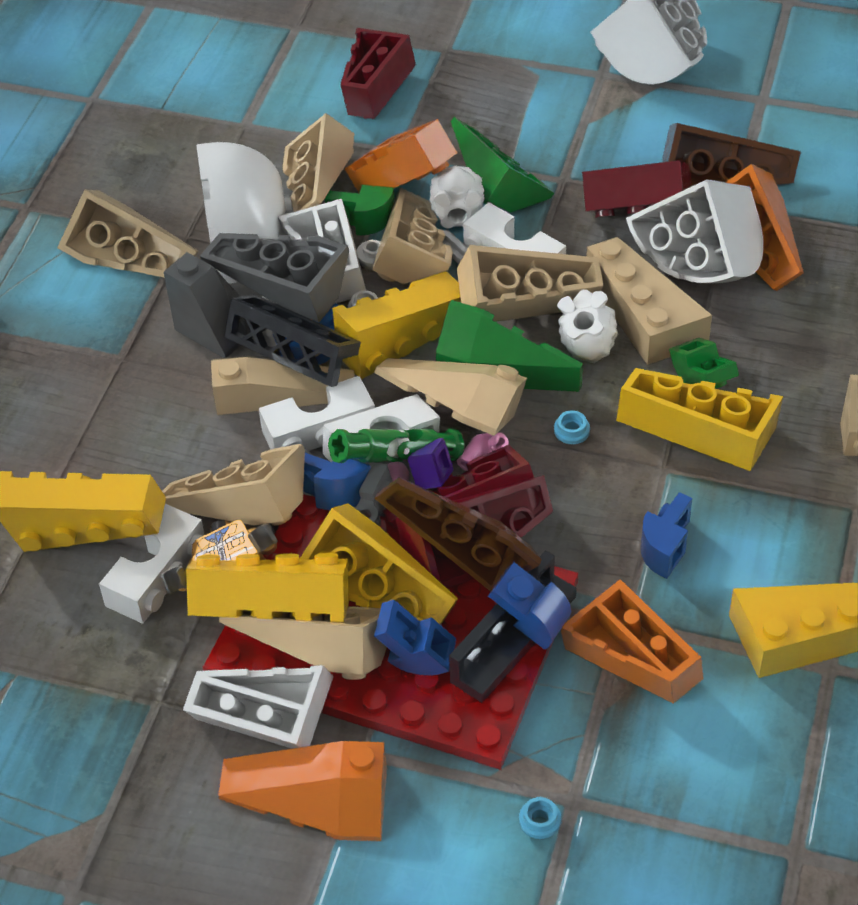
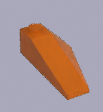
[726,164,804,291]
[219,741,387,841]

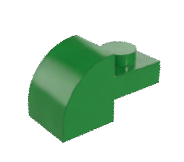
[325,185,395,235]
[669,337,739,389]

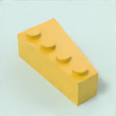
[332,271,461,380]
[616,368,783,471]
[0,471,166,552]
[186,553,349,622]
[729,583,858,678]

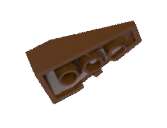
[662,123,801,187]
[374,477,542,592]

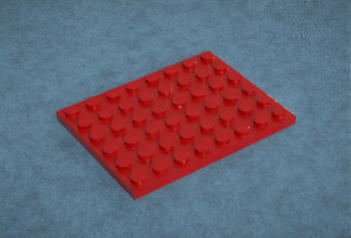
[203,494,578,770]

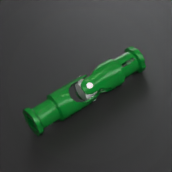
[328,429,465,463]

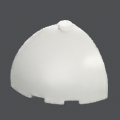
[591,0,707,84]
[196,142,293,284]
[626,179,763,284]

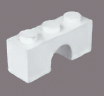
[463,202,566,254]
[259,376,375,451]
[323,394,440,467]
[99,504,205,624]

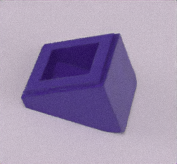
[408,438,454,489]

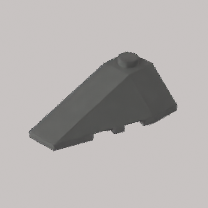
[200,233,349,322]

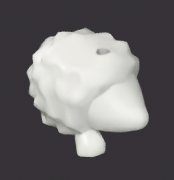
[429,165,485,228]
[557,289,618,363]

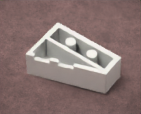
[278,199,366,303]
[183,665,333,749]

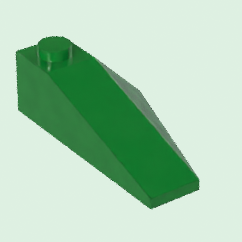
[450,117,554,213]
[436,300,583,392]

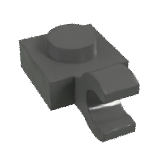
[355,463,393,527]

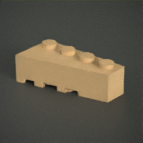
[587,237,712,365]

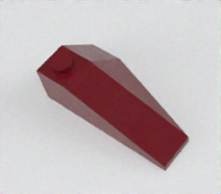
[383,445,534,528]
[395,475,553,589]

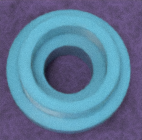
[554,410,590,444]
[519,797,561,839]

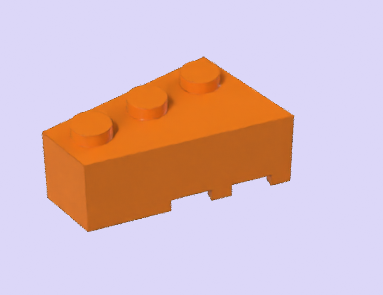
[345,119,457,193]
[561,579,703,704]

